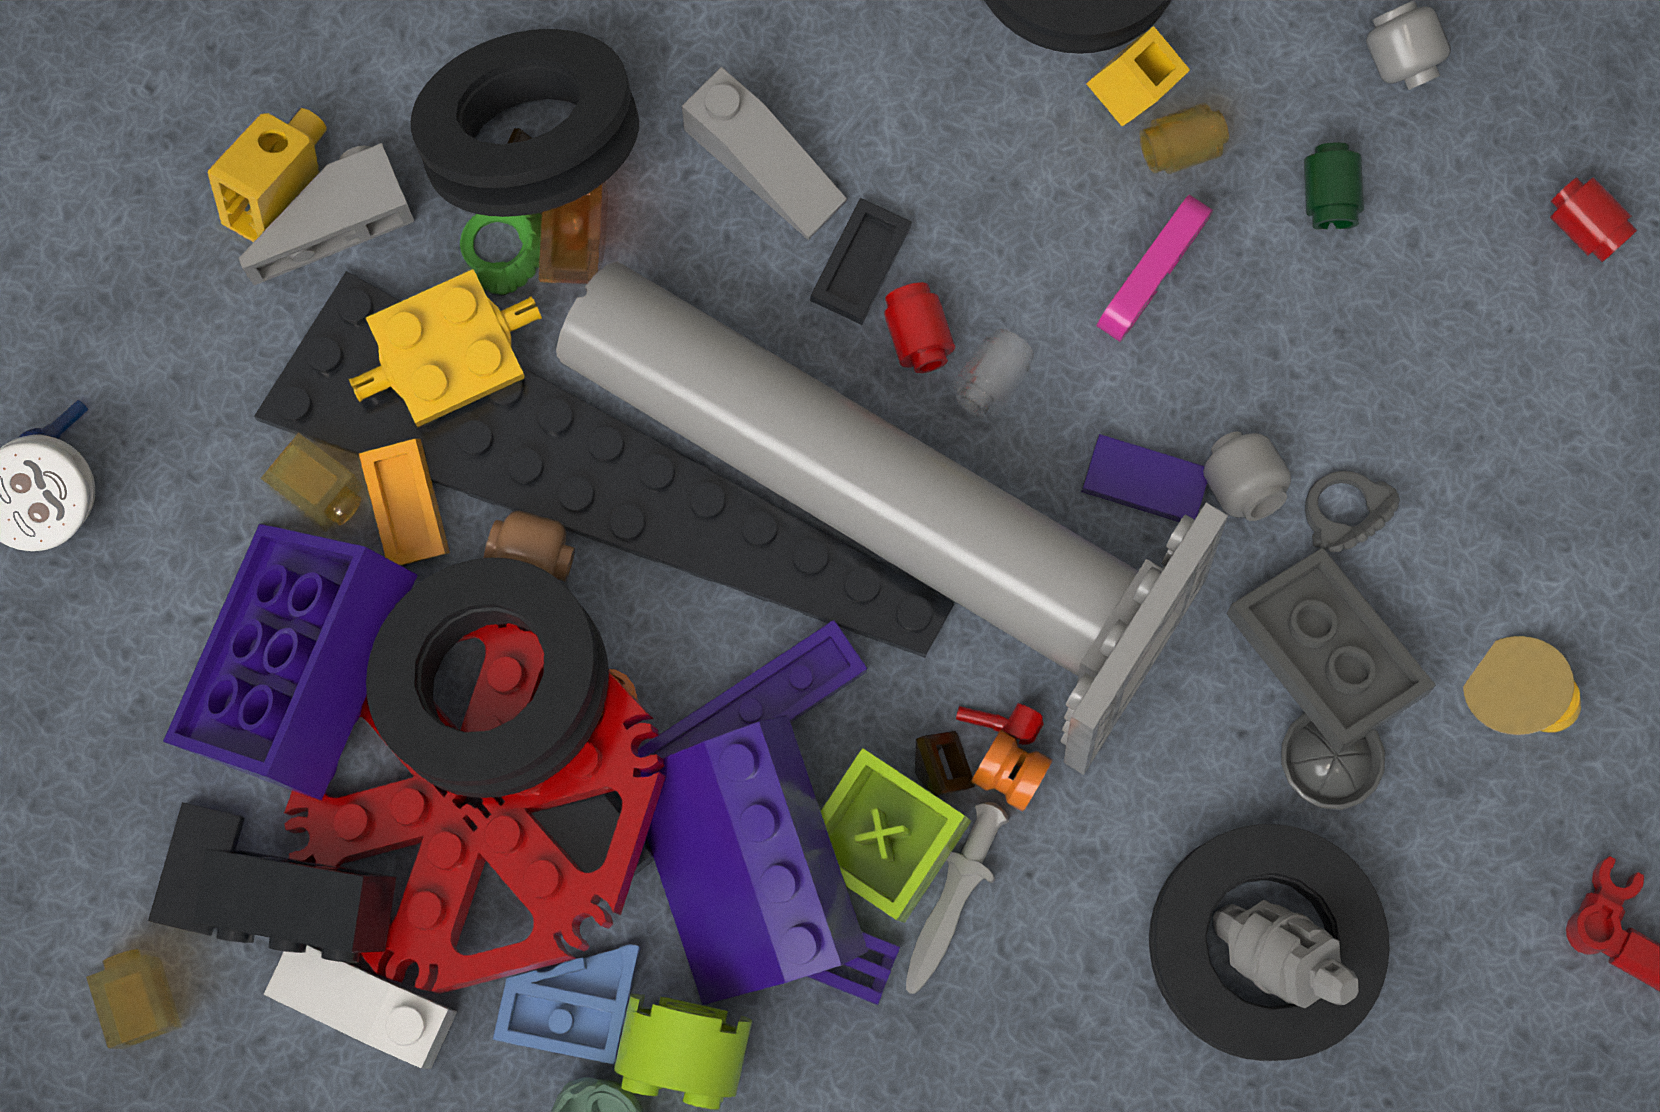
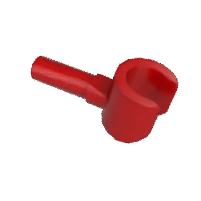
[956,703,1044,745]

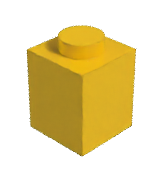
[1086,26,1190,127]

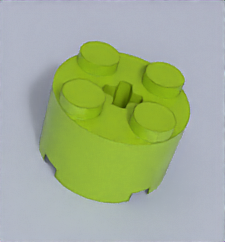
[614,994,752,1110]

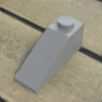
[682,67,847,240]
[238,143,415,285]

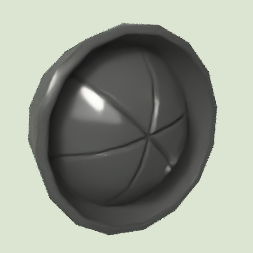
[1281,712,1385,810]

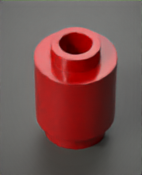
[1550,177,1638,262]
[884,282,955,373]

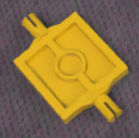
[349,269,542,427]

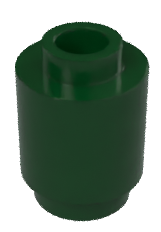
[1304,142,1364,230]

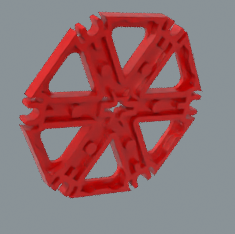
[284,623,666,994]

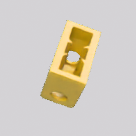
[207,108,327,242]

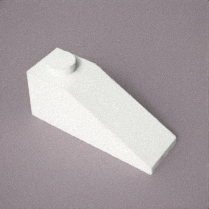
[264,945,457,1069]

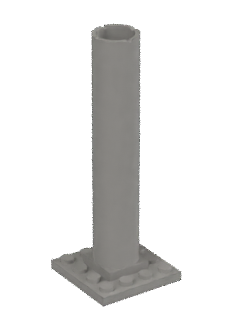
[556,261,1228,775]

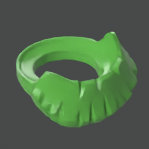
[460,213,550,295]

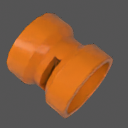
[971,730,1052,812]

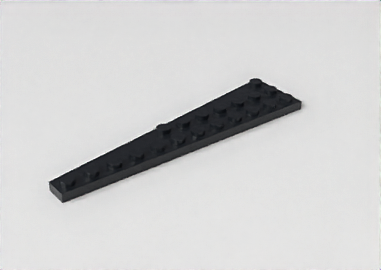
[254,271,954,658]

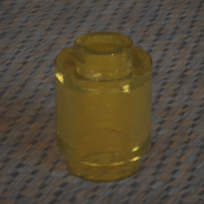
[1139,103,1229,174]

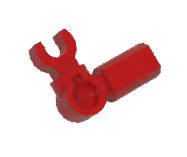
[1566,856,1660,992]

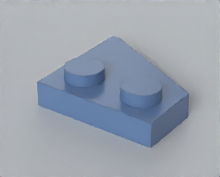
[493,944,641,1065]

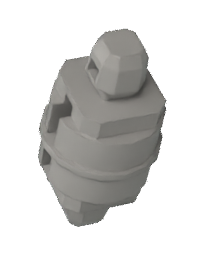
[1213,900,1359,1008]

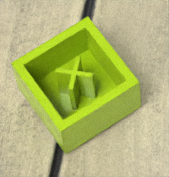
[821,748,971,923]

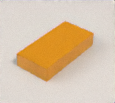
[359,439,450,566]

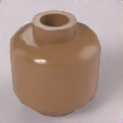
[483,511,575,582]

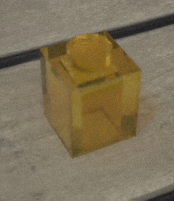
[260,432,363,532]
[86,949,182,1049]

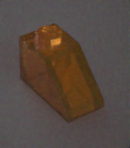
[538,181,608,284]

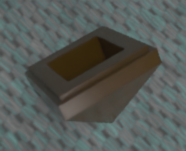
[915,731,975,796]

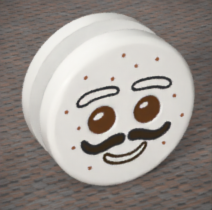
[0,435,95,551]

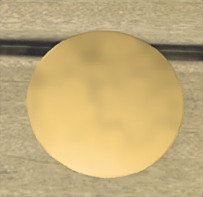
[1463,636,1574,735]

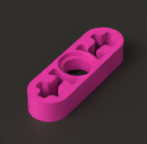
[1096,194,1213,342]

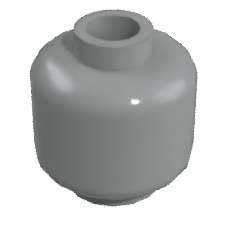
[1366,0,1451,90]
[1203,431,1291,521]

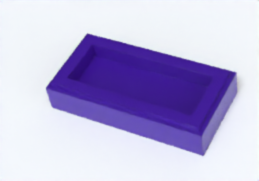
[1081,434,1207,522]

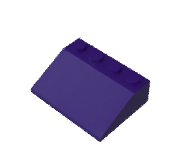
[163,524,417,800]
[640,715,868,1005]

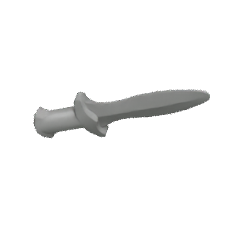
[906,802,1009,994]

